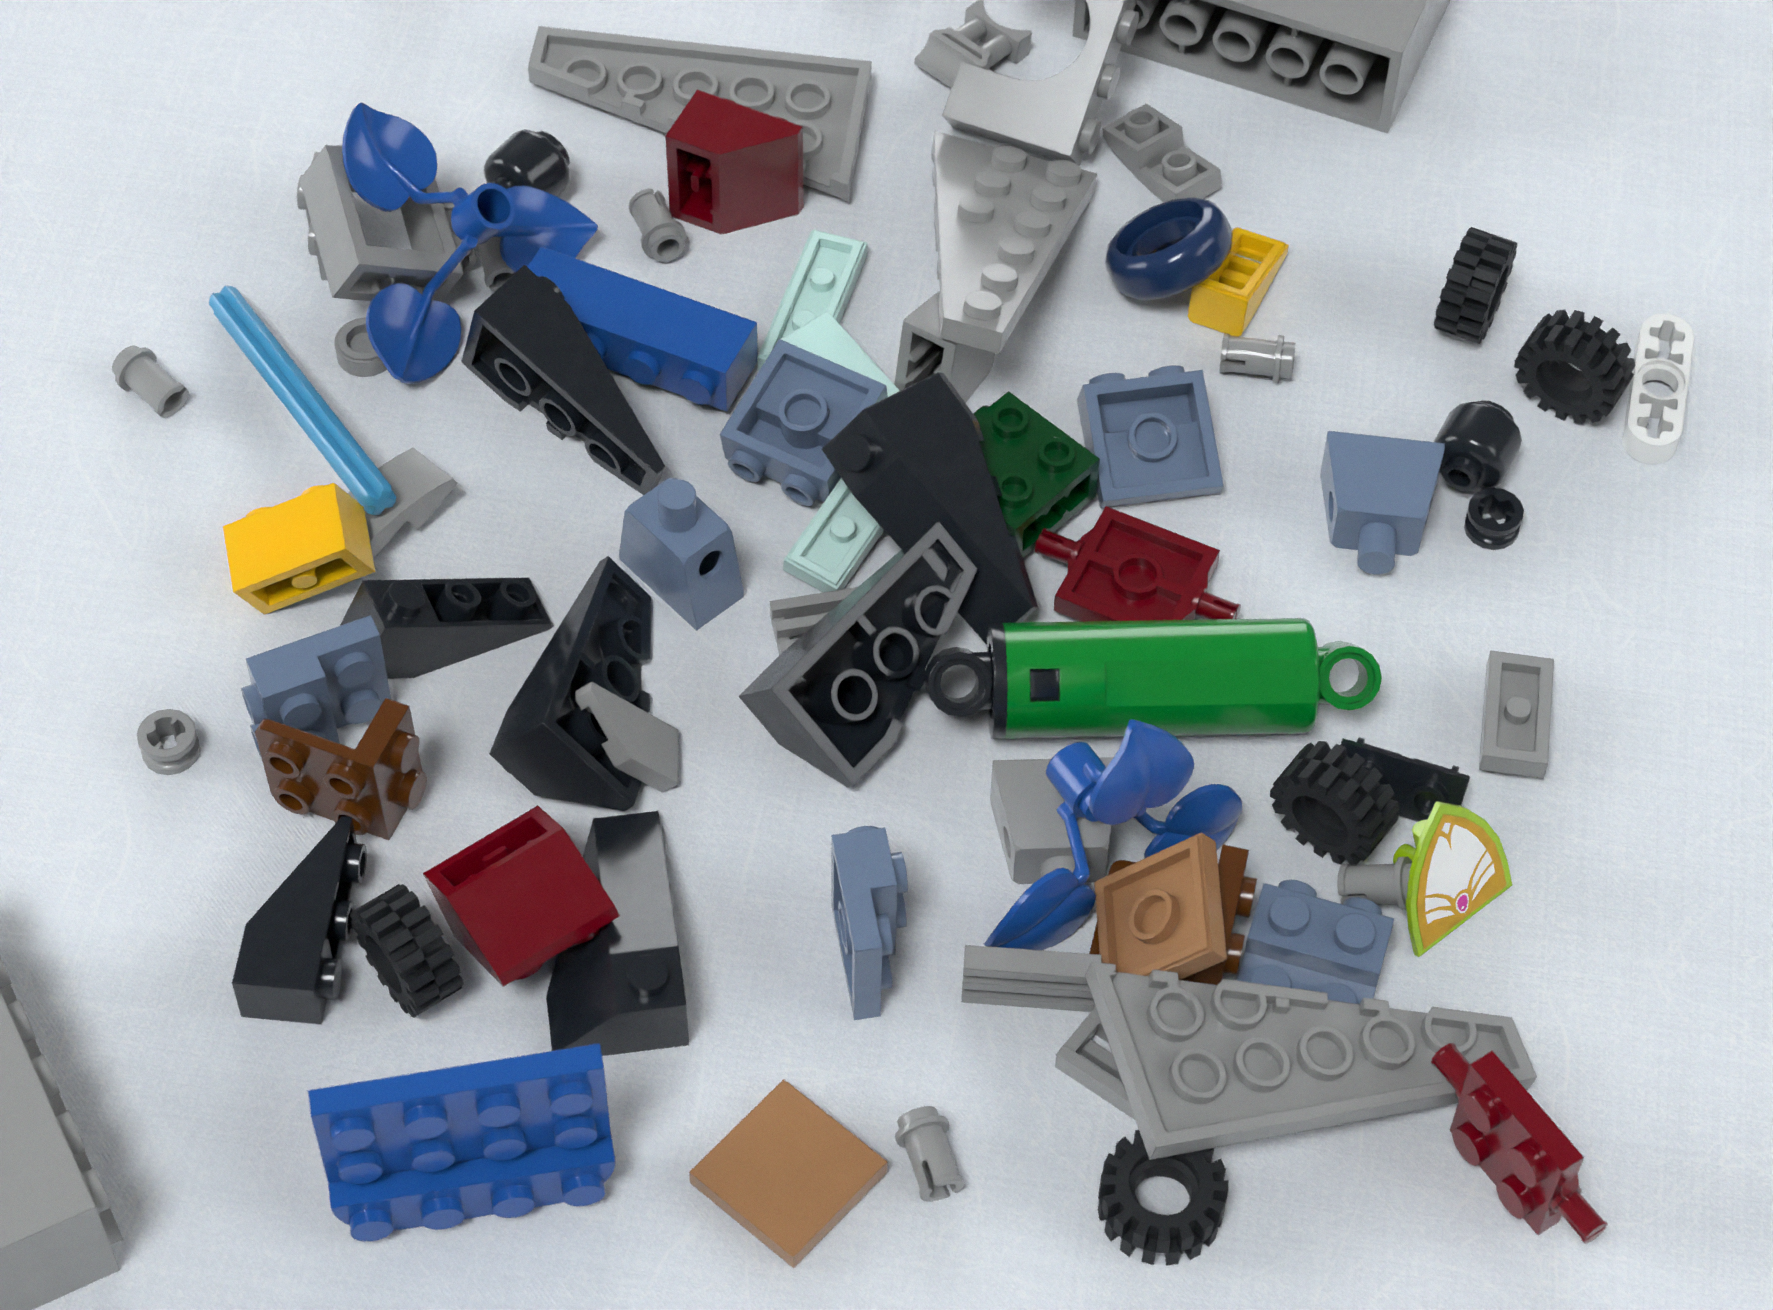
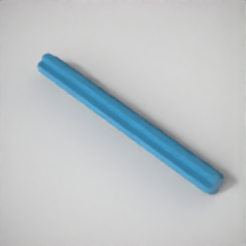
[209,286,396,515]

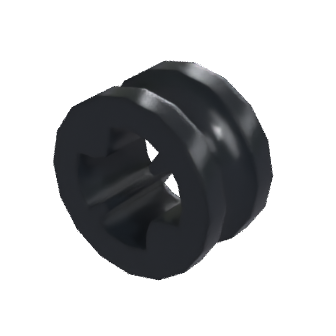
[1464,487,1524,550]

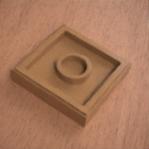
[1095,832,1227,980]
[689,1079,887,1268]

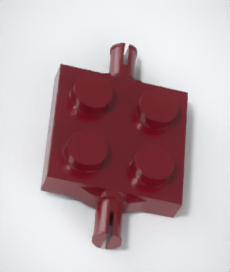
[1035,506,1241,622]
[1431,1043,1608,1244]

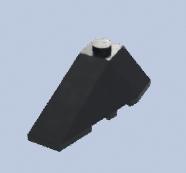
[461,265,666,495]
[821,372,1038,645]
[738,521,977,787]
[489,556,651,811]
[546,811,689,1056]

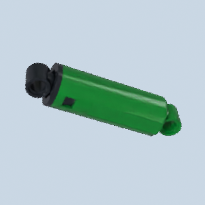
[925,618,1382,739]

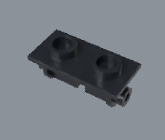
[1341,737,1470,821]

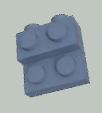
[719,339,888,506]
[1077,365,1224,508]
[241,615,391,759]
[831,826,908,1020]
[1236,880,1395,1004]

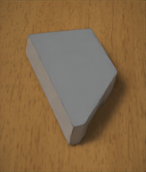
[576,682,678,792]

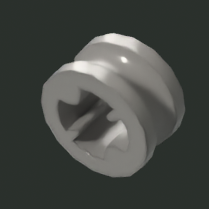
[137,709,200,775]

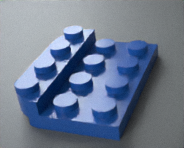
[308,1043,616,1242]

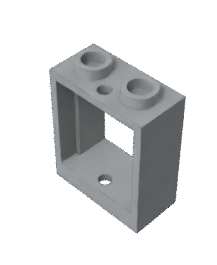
[300,145,463,301]

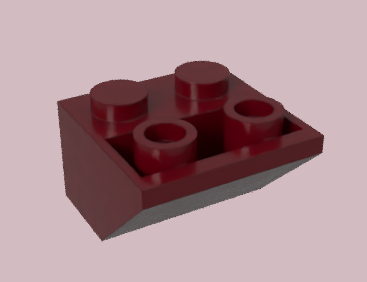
[665,89,804,235]
[423,805,620,987]

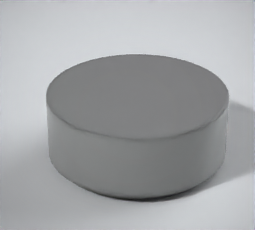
[334,318,387,377]

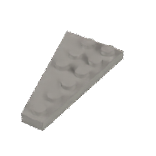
[528,26,872,201]
[931,131,1098,354]
[1085,961,1537,1160]

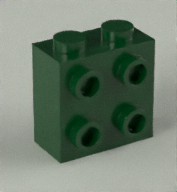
[974,391,1100,558]

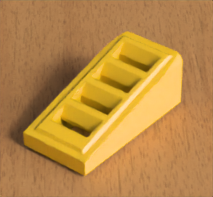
[1188,227,1289,337]

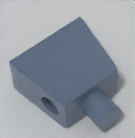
[1320,431,1445,574]
[619,478,744,631]

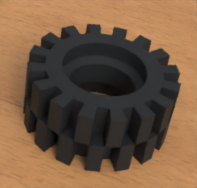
[1434,227,1517,344]
[1514,309,1635,424]
[1270,741,1399,865]
[350,884,463,1017]
[1098,1130,1228,1266]

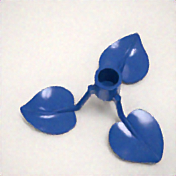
[342,102,598,384]
[983,719,1243,950]

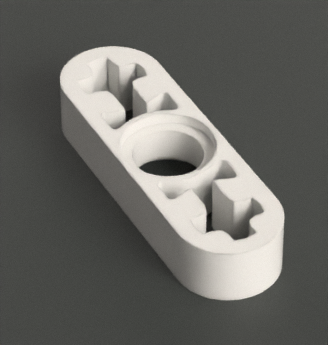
[1622,314,1694,464]

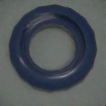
[1105,197,1233,300]

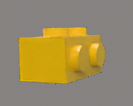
[223,483,375,615]

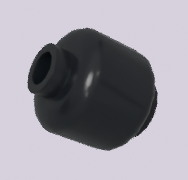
[484,129,570,197]
[1434,400,1522,492]

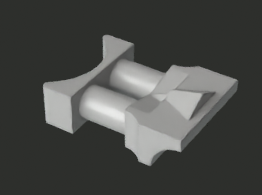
[914,0,1032,88]

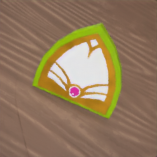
[1393,801,1512,957]

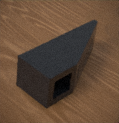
[340,577,552,679]
[232,816,367,1025]

